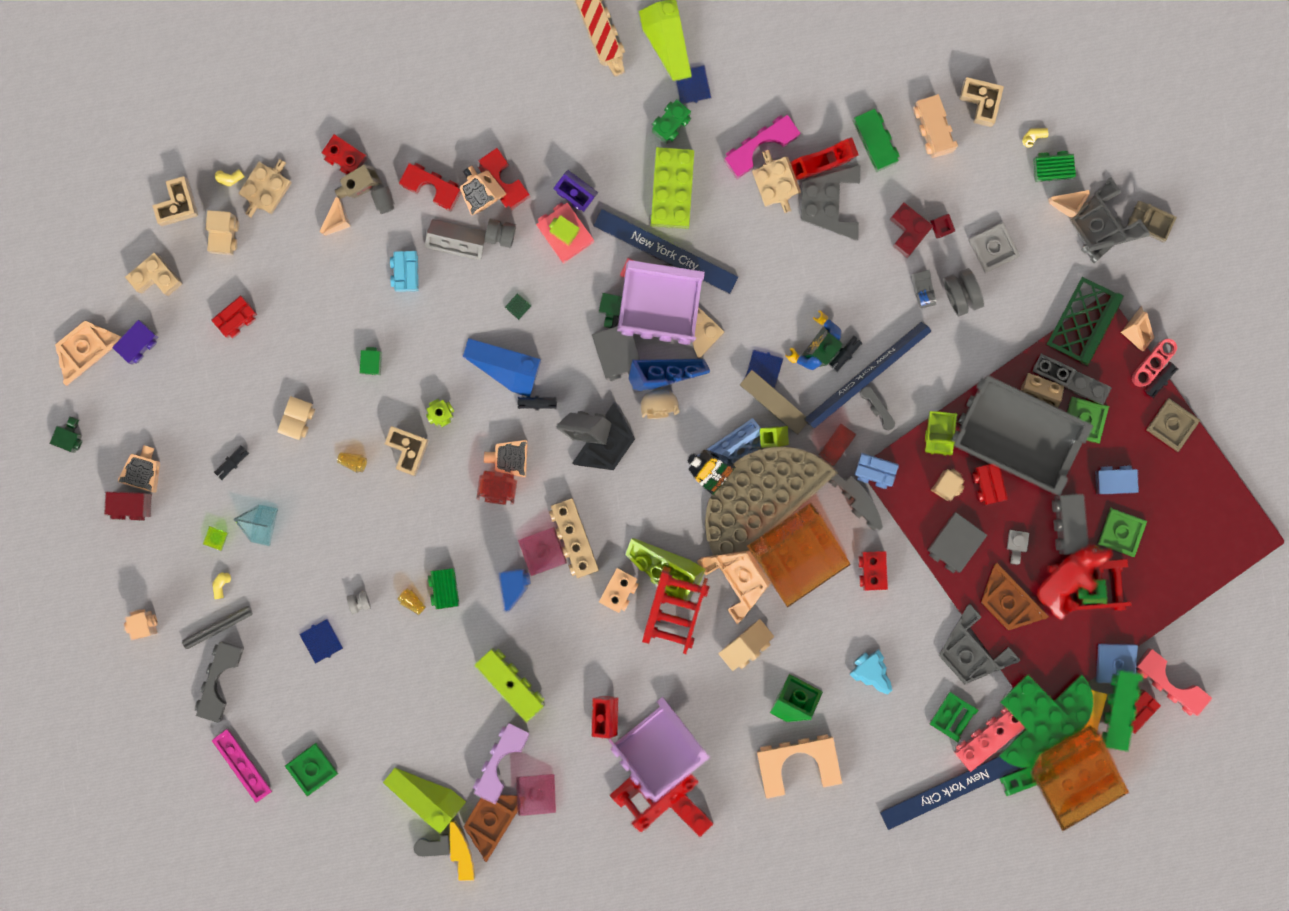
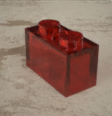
[817,424,857,466]

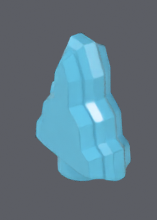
[849,649,892,695]

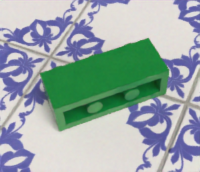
[853,109,900,173]

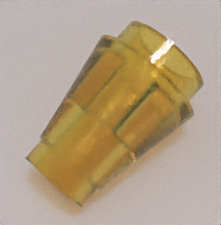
[337,452,367,473]
[397,588,426,615]

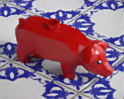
[1037,545,1112,620]

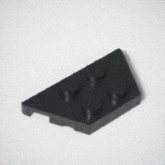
[572,403,635,471]

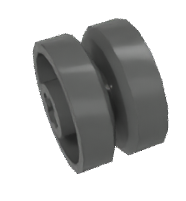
[943,268,984,317]

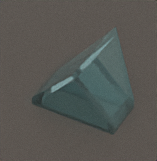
[234,505,278,546]

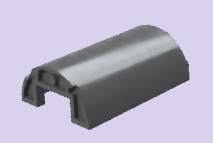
[951,376,1093,496]

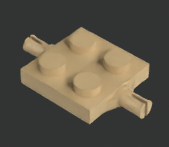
[752,150,801,214]
[238,159,292,218]

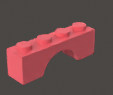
[1136,648,1212,716]

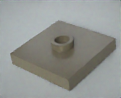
[1146,398,1200,452]

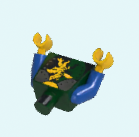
[785,310,843,370]

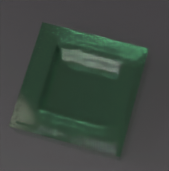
[505,293,532,320]

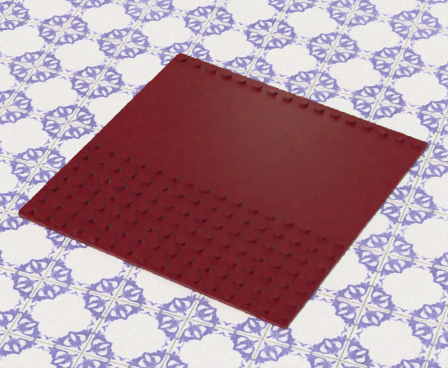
[868,293,1284,701]

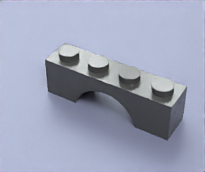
[195,641,244,723]

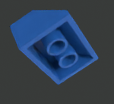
[499,569,531,612]

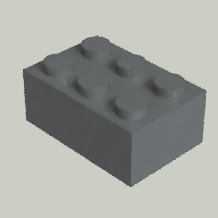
[1052,494,1088,554]

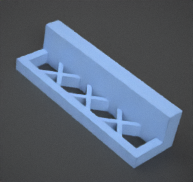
[698,418,761,463]

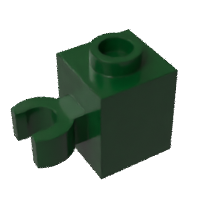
[599,293,622,329]
[49,417,82,453]

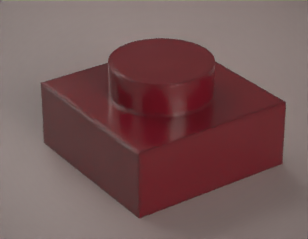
[930,214,955,239]

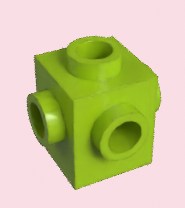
[426,398,455,427]

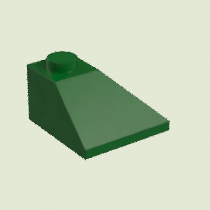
[770,674,823,722]

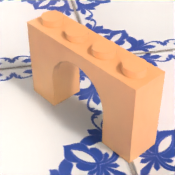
[757,734,842,799]

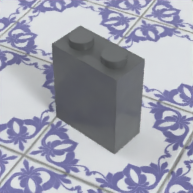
[592,326,640,381]
[927,513,987,574]

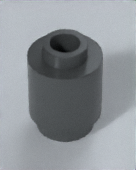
[371,184,395,214]

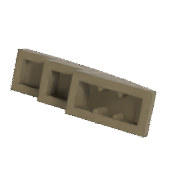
[740,370,807,435]

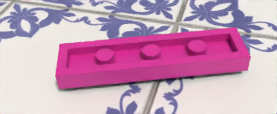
[211,729,272,803]

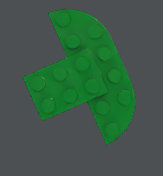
[999,674,1094,768]

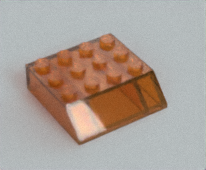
[747,503,851,608]
[1031,725,1130,831]

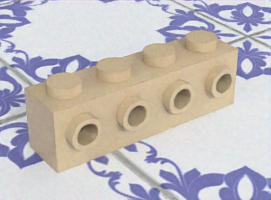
[549,498,599,578]

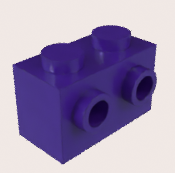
[553,170,598,212]
[112,320,158,365]

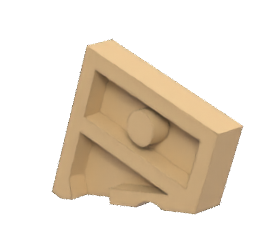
[692,307,725,359]

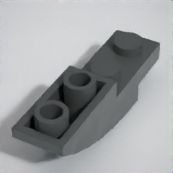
[1033,354,1112,405]
[828,474,883,531]

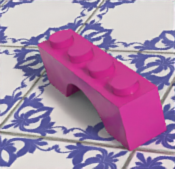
[724,115,801,179]

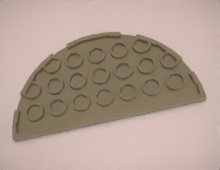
[705,447,838,570]

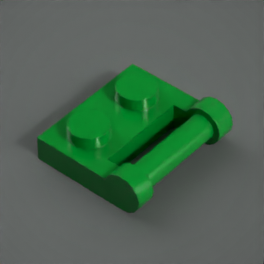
[929,692,979,742]

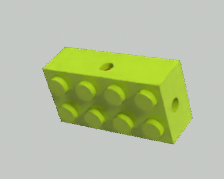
[651,147,694,229]
[474,648,545,723]

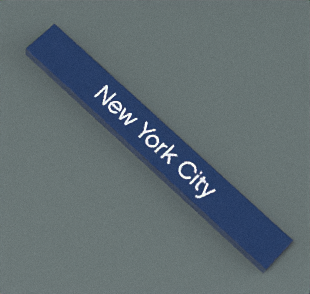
[593,209,738,294]
[804,322,932,428]
[880,756,1022,830]

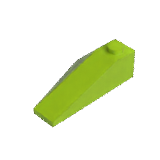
[639,0,692,81]
[625,538,706,608]
[383,768,467,834]

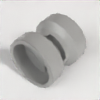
[347,591,371,614]

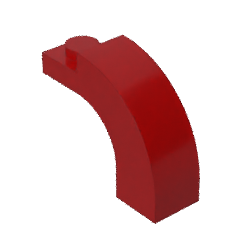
[790,137,859,180]

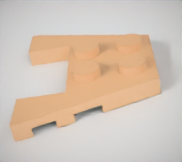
[697,551,771,624]

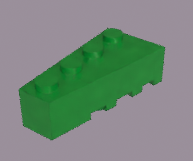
[1101,670,1143,752]

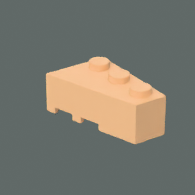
[913,94,958,158]

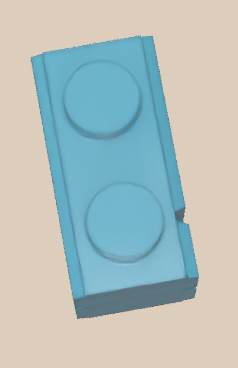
[390,251,419,292]

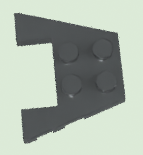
[801,165,861,241]
[1070,177,1150,251]
[939,604,1020,685]

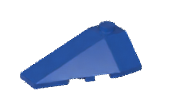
[463,338,541,397]
[628,359,710,391]

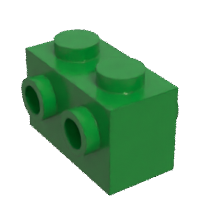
[652,99,692,144]

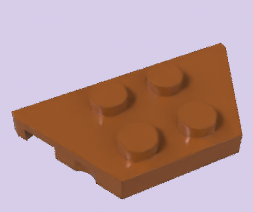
[981,563,1049,630]
[463,794,526,862]

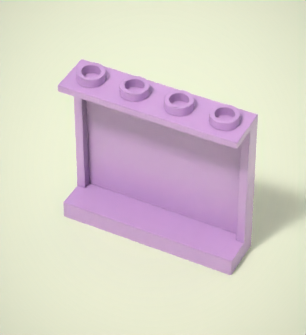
[617,260,704,345]
[608,697,710,801]

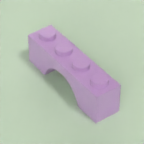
[473,723,530,805]

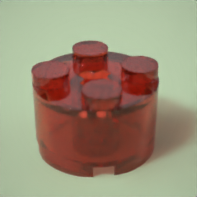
[476,471,517,505]

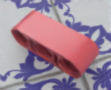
[1132,339,1177,387]

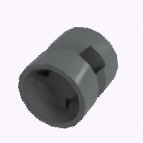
[485,218,516,248]

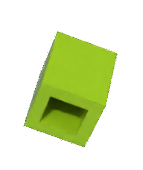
[549,215,580,246]
[760,426,789,448]

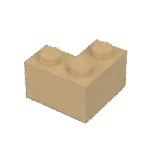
[959,77,1004,127]
[152,176,199,226]
[206,210,239,255]
[125,253,183,296]
[385,426,429,476]
[718,619,775,671]

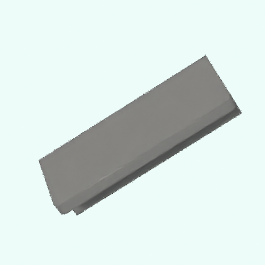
[425,219,486,260]

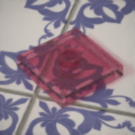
[518,527,567,576]
[516,774,556,816]

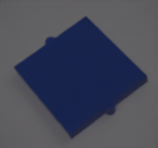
[676,65,712,104]
[745,350,783,389]
[299,619,343,664]

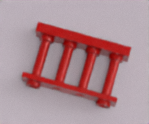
[1047,559,1132,615]
[642,566,710,654]
[609,773,699,833]

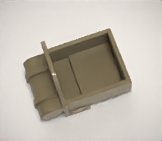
[1127,201,1177,243]

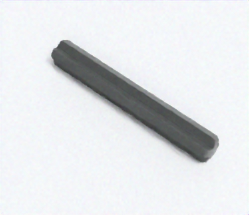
[182,606,253,649]

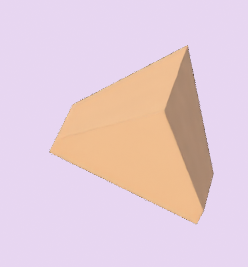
[1048,190,1090,218]
[320,197,351,236]
[1121,306,1154,351]

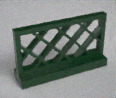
[1047,277,1124,366]

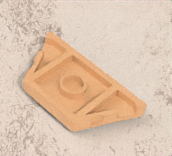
[55,321,121,386]

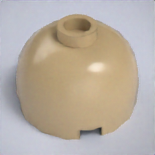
[641,387,679,419]

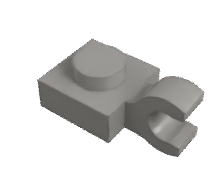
[1007,530,1029,565]

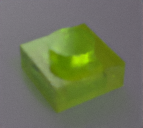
[203,526,228,551]

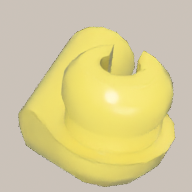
[1022,128,1048,147]
[215,169,244,186]
[212,572,231,599]

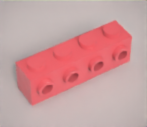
[954,707,1025,772]

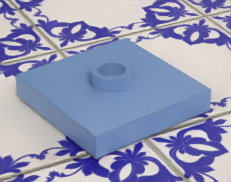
[1096,644,1138,683]

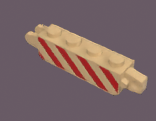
[575,0,625,77]

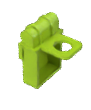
[925,411,957,456]

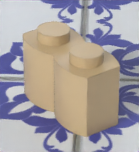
[278,396,315,440]

